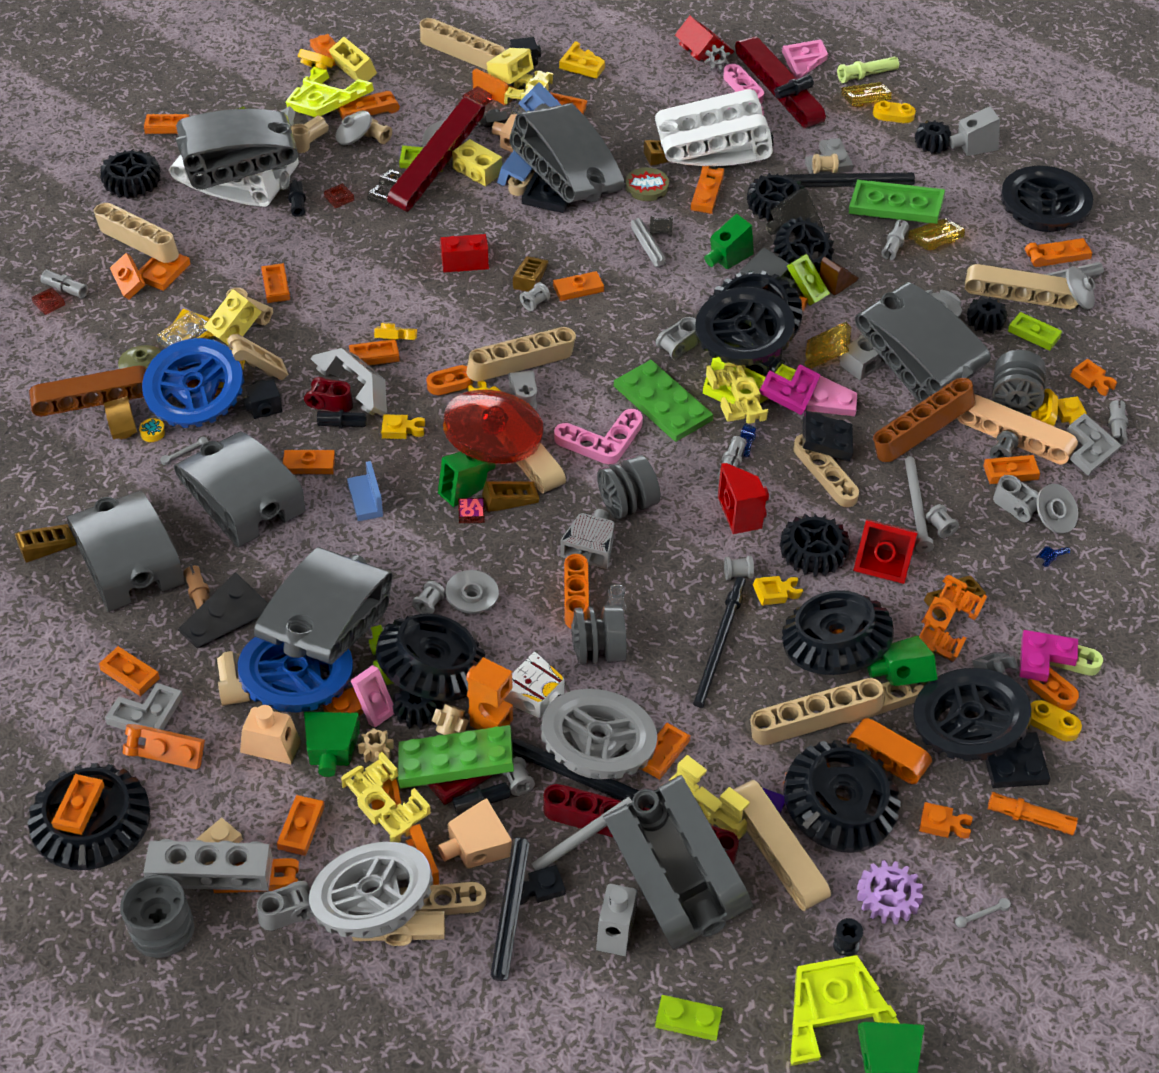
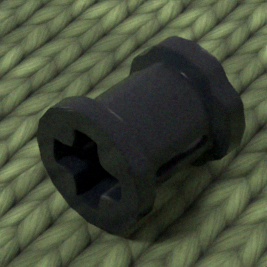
[833,918,863,957]

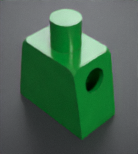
[704,213,754,269]
[438,448,496,508]
[867,636,938,686]
[304,712,360,777]
[858,1022,924,1073]

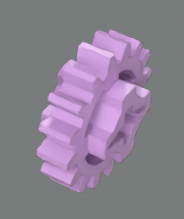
[857,860,923,924]

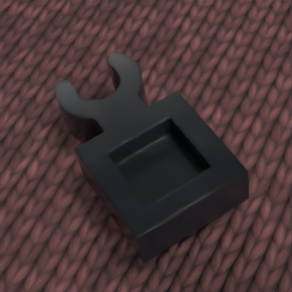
[520,865,566,905]

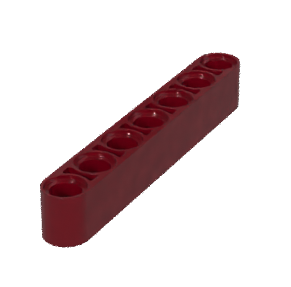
[735,36,826,128]
[387,96,485,212]
[543,784,739,864]

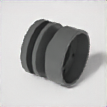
[992,350,1046,414]
[597,454,661,519]
[571,604,627,665]
[120,875,195,958]

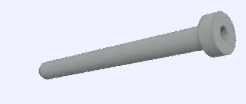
[905,456,934,553]

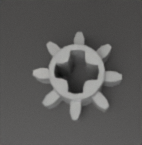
[704,45,730,71]

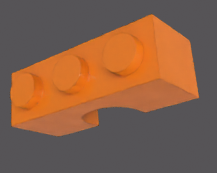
[466,657,513,730]

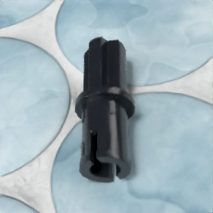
[774,75,814,99]
[288,179,306,217]
[317,409,367,429]
[452,782,511,816]

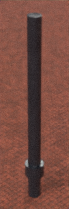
[693,577,746,708]

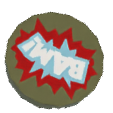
[625,167,669,201]

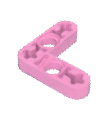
[723,64,764,109]
[554,409,643,464]

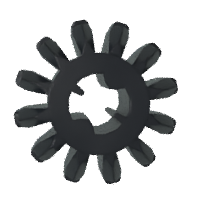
[915,120,952,154]
[966,296,1008,334]
[392,688,440,730]

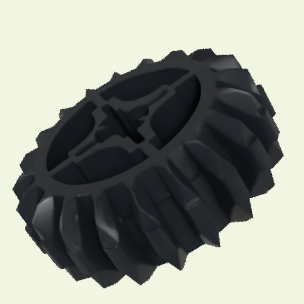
[100,149,161,199]
[747,173,807,223]
[773,216,835,274]
[780,513,851,577]

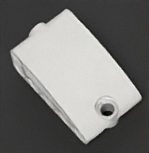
[655,89,773,166]
[169,155,299,207]

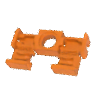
[919,575,987,662]

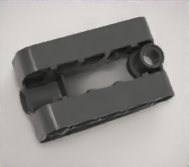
[510,103,624,203]
[176,109,298,190]
[855,282,991,403]
[174,431,306,548]
[66,490,185,612]
[254,547,392,664]
[603,775,753,950]

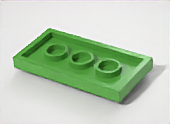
[849,180,945,224]
[614,360,713,442]
[398,725,514,788]

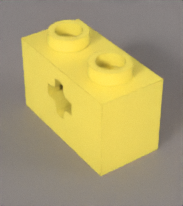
[329,37,377,81]
[487,48,534,84]

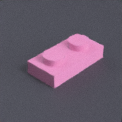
[351,665,394,728]

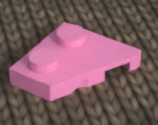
[782,39,828,79]
[807,376,857,416]

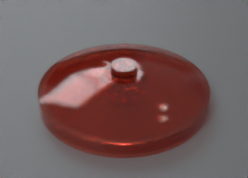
[443,390,543,464]

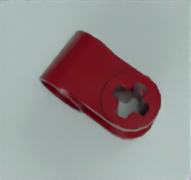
[304,377,353,412]

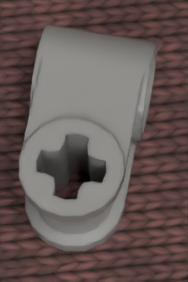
[656,317,699,359]
[509,370,537,415]
[993,475,1039,522]
[256,881,313,930]

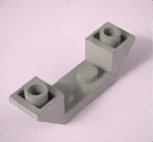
[311,348,387,416]

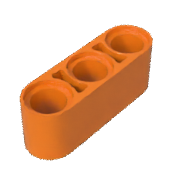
[564,554,589,628]
[847,718,932,784]

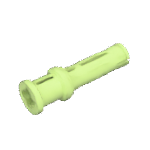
[837,56,899,83]

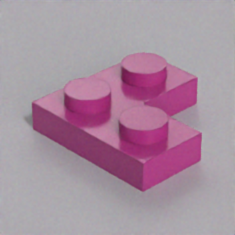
[759,364,821,415]
[1019,630,1078,682]

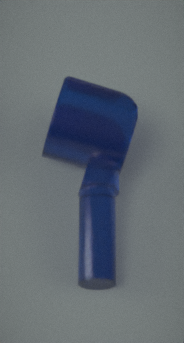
[740,424,756,457]
[1036,546,1070,567]

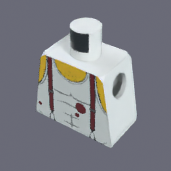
[504,652,564,718]

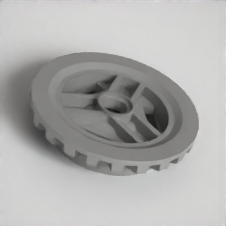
[540,689,657,779]
[309,842,433,938]

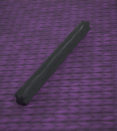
[786,172,915,187]
[512,739,654,809]

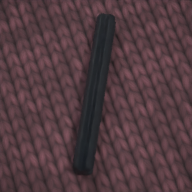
[490,837,529,981]

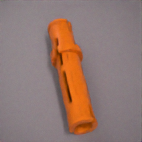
[987,791,1078,836]

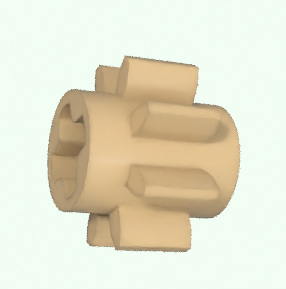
[432,704,469,735]
[358,728,394,762]

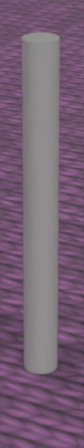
[531,797,632,871]

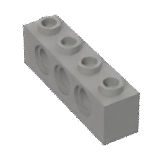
[840,334,886,381]
[143,839,273,891]

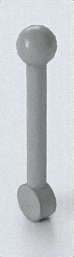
[160,437,208,465]
[955,898,1011,928]

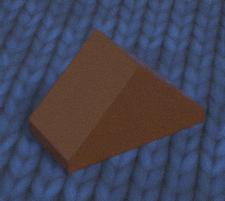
[819,257,859,296]

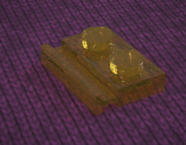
[841,82,892,107]
[909,218,965,250]
[804,322,852,369]

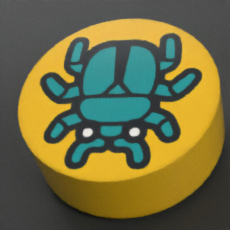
[139,418,165,442]

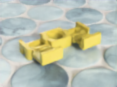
[504,71,553,104]
[706,363,768,424]
[341,752,431,842]
[669,755,750,839]

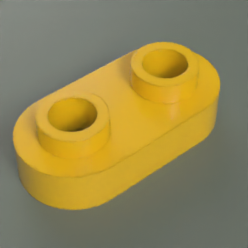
[298,49,335,70]
[873,101,916,123]
[1031,388,1058,426]
[1031,700,1082,741]

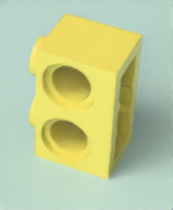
[452,139,502,186]
[204,289,262,346]

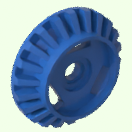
[142,338,244,428]
[238,637,353,713]

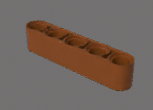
[29,366,147,417]
[873,378,975,462]

